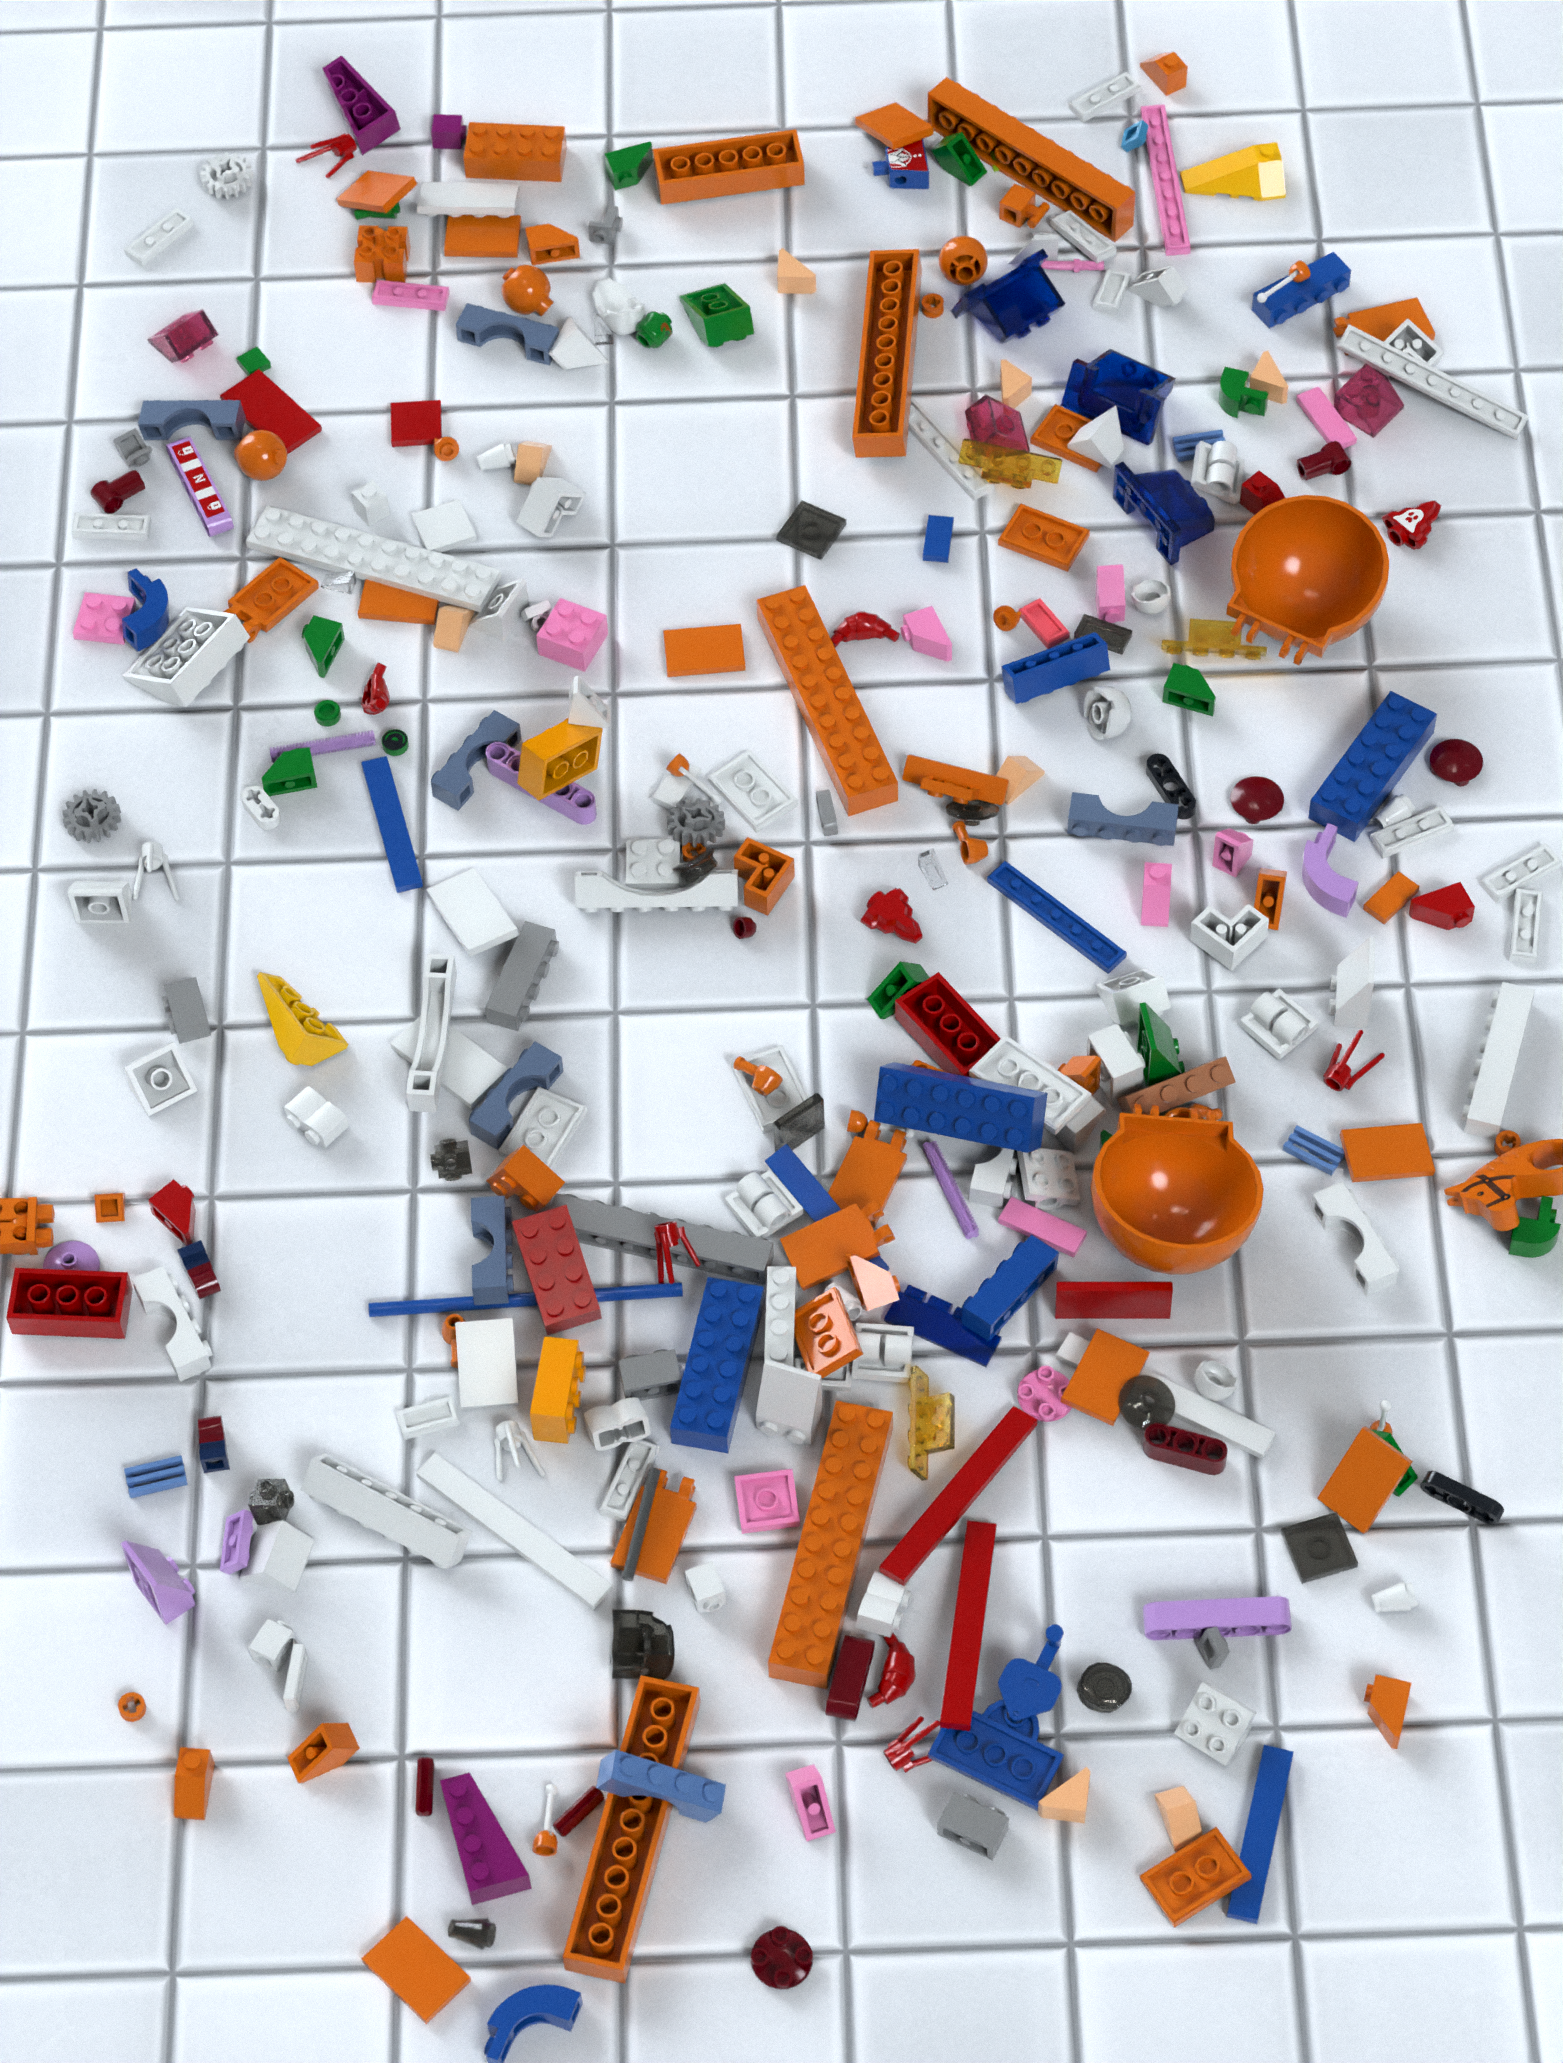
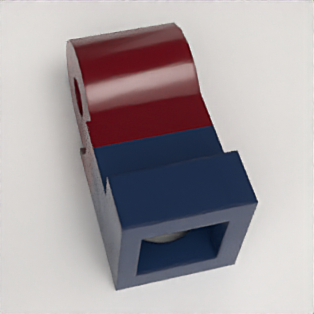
[177,1240,221,1299]
[198,1416,230,1473]

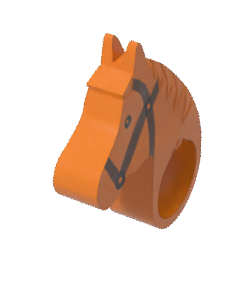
[1444,1139,1563,1231]

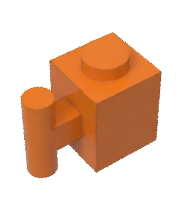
[999,183,1050,228]

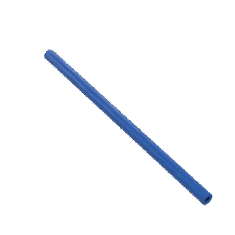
[369,1282,683,1317]

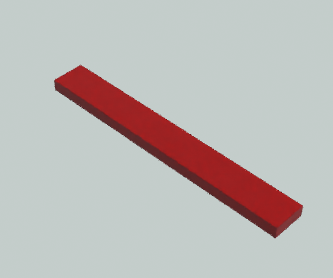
[879,1406,1037,1586]
[940,1521,997,1731]

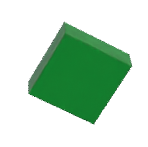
[236,346,271,376]

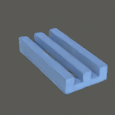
[1172,429,1226,462]
[1282,1125,1345,1176]
[124,1455,188,1499]

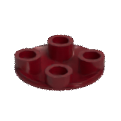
[1430,739,1483,786]
[1230,776,1284,824]
[751,1926,813,1989]

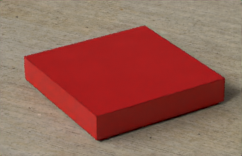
[391,400,442,447]

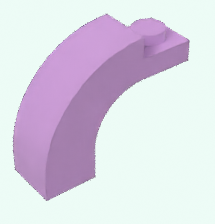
[1302,823,1359,918]

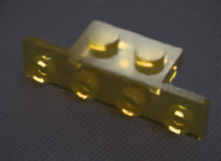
[958,439,1062,489]
[1161,618,1267,660]
[907,1366,955,1481]

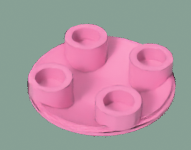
[1017,1365,1072,1422]

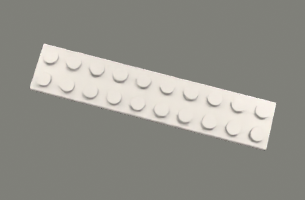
[246,505,501,613]

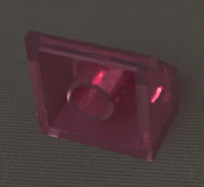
[147,309,219,363]
[1334,364,1404,438]
[965,394,1030,459]

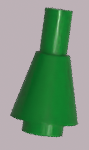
[354,202,400,220]

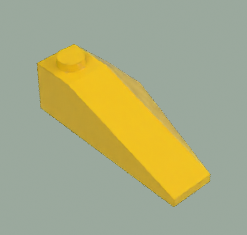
[1180,142,1286,201]
[257,972,349,1066]

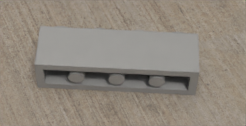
[485,921,559,1031]

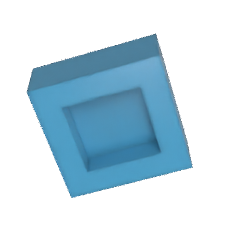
[1121,120,1149,152]

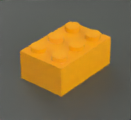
[517,718,603,801]
[530,1336,586,1444]

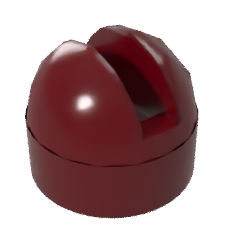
[733,917,757,939]

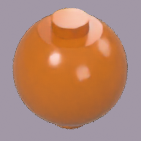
[939,236,988,286]
[501,265,554,316]
[234,430,287,481]

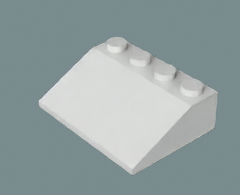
[122,607,250,707]

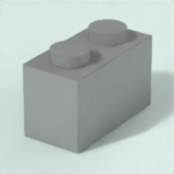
[162,977,212,1044]
[618,1349,682,1401]
[937,1792,1009,1861]

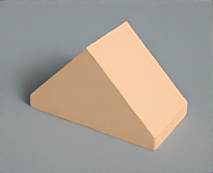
[777,248,816,294]
[1249,351,1288,404]
[1000,360,1032,415]
[514,441,552,485]
[433,604,474,653]
[996,756,1045,805]
[1038,1767,1090,1823]
[1154,1786,1203,1851]

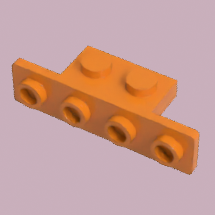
[902,755,1009,805]

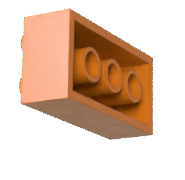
[463,122,567,182]

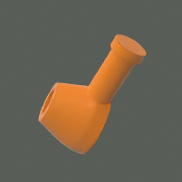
[952,821,988,865]
[733,1056,783,1096]
[442,1314,467,1368]

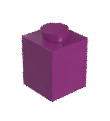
[431,114,468,150]

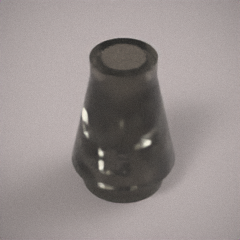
[448,1919,496,1950]

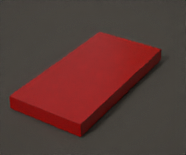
[220,369,322,454]
[1055,1282,1173,1319]

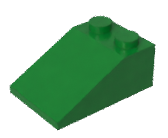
[679,283,754,347]
[1136,1002,1185,1087]

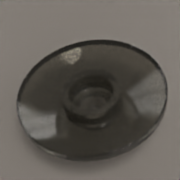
[946,800,999,826]
[1118,1375,1175,1431]

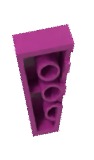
[322,55,401,155]
[440,1772,532,1905]

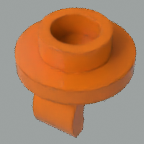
[434,437,459,461]
[993,605,1022,631]

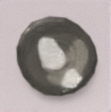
[672,848,718,888]
[1077,1662,1132,1713]

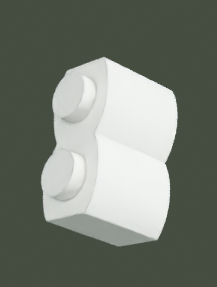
[284,1086,349,1148]
[583,1397,651,1451]
[856,1571,912,1638]

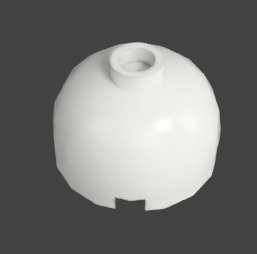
[1083,686,1133,740]

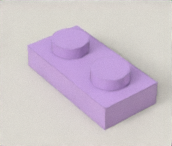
[220,1509,254,1575]

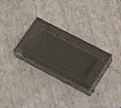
[1074,614,1133,655]

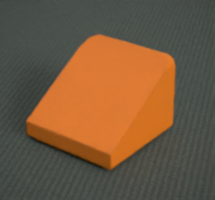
[95,1193,125,1223]

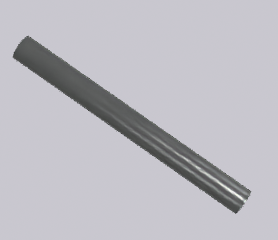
[622,1468,661,1581]

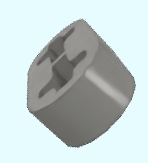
[816,789,838,836]

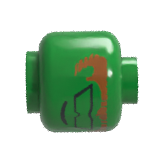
[636,311,673,348]

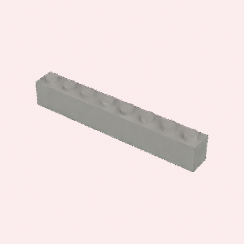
[550,1193,774,1285]

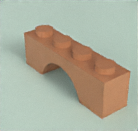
[1117,1056,1236,1115]

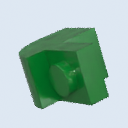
[1219,367,1269,418]
[1508,1196,1561,1258]

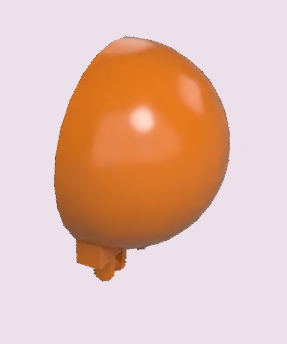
[1226,495,1389,665]
[1091,1104,1264,1275]

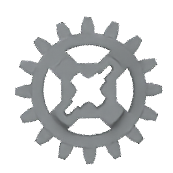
[62,789,121,843]
[667,798,725,848]

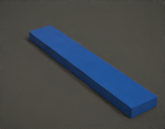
[361,756,423,893]
[987,861,1127,974]
[765,1144,890,1271]
[1227,1745,1294,1924]

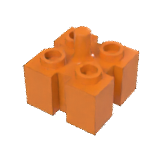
[354,225,411,283]

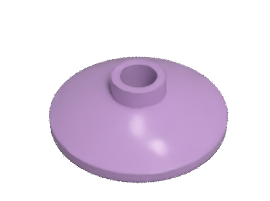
[43,1241,100,1271]

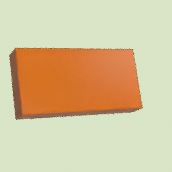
[1363,871,1420,924]

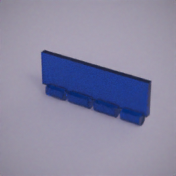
[884,1284,1002,1367]

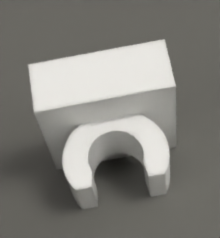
[520,599,552,632]

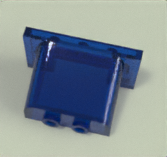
[951,249,1065,344]
[1061,349,1176,446]
[1113,462,1215,566]

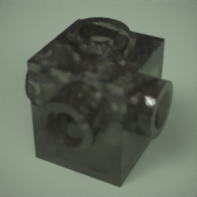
[430,1139,473,1181]
[248,1479,294,1525]

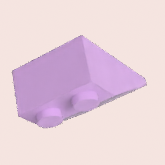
[121,1540,195,1625]

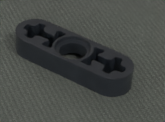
[1146,753,1196,820]
[1420,1471,1504,1525]

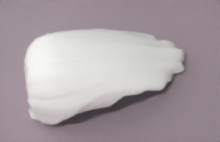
[592,278,645,335]

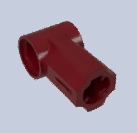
[1296,441,1352,480]
[91,470,146,514]

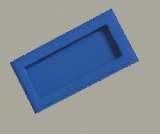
[923,515,954,563]

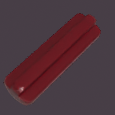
[415,1757,434,1817]
[553,1786,604,1837]

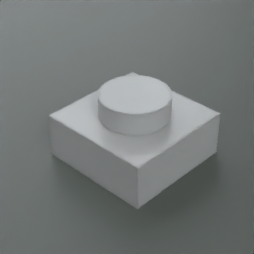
[1197,1626,1230,1670]

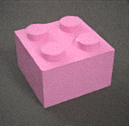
[536,598,608,672]

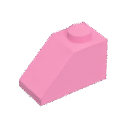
[1095,564,1125,623]
[900,606,952,661]
[1212,828,1253,878]
[1141,862,1172,927]
[785,1764,836,1841]

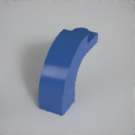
[122,568,169,652]
[484,1985,583,2063]

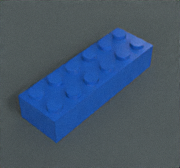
[1308,691,1437,842]
[874,1062,1048,1153]
[670,1277,765,1453]

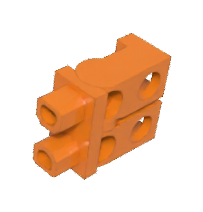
[0,1197,55,1255]

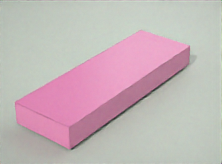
[372,280,450,311]
[1296,386,1357,449]
[998,1196,1087,1258]

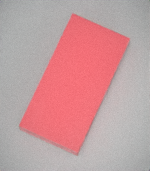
[1019,598,1070,649]

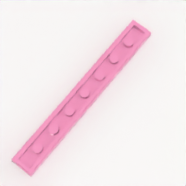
[1140,104,1191,256]

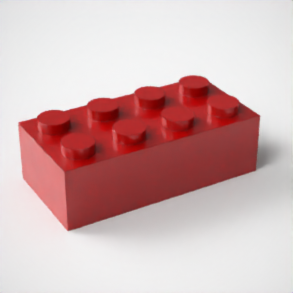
[895,972,1001,1078]
[512,1205,602,1336]
[6,1268,133,1339]

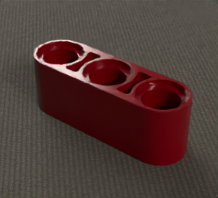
[1143,1423,1228,1475]
[825,1635,875,1722]

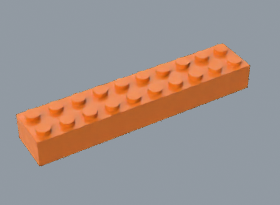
[928,77,1135,242]
[852,249,922,458]
[757,585,898,817]
[768,1401,893,1689]
[563,1675,701,1984]

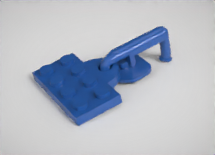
[928,1624,1064,1811]

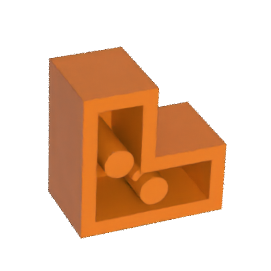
[734,837,795,916]
[486,1145,565,1212]

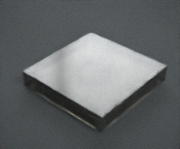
[776,500,846,560]
[773,1093,825,1152]
[1281,1512,1358,1584]

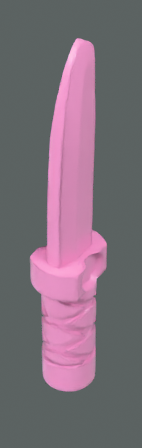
[1033,259,1104,273]

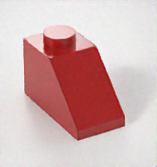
[1240,471,1285,515]
[1409,882,1475,930]
[148,1179,196,1246]

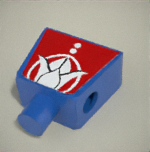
[872,139,929,189]

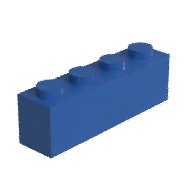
[1252,251,1351,329]
[1001,632,1110,704]
[961,1235,1059,1341]

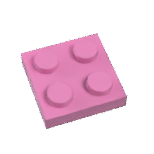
[73,592,136,645]
[734,1469,800,1534]

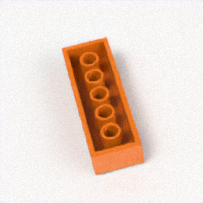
[653,129,805,205]

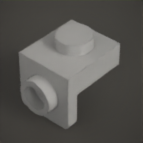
[588,205,623,245]
[113,428,152,468]

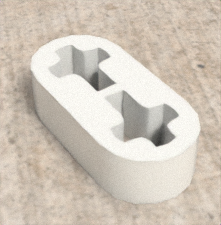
[241,786,281,830]

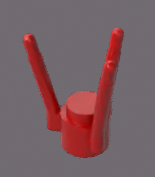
[296,133,357,178]
[1323,1030,1385,1091]
[654,1221,701,1284]
[883,1716,940,1773]

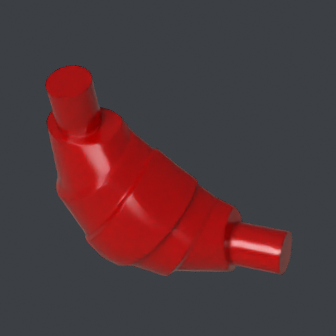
[831,611,900,647]
[361,663,390,715]
[867,1633,916,1709]

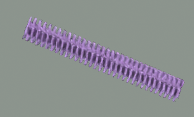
[270,730,376,763]
[922,1141,980,1239]

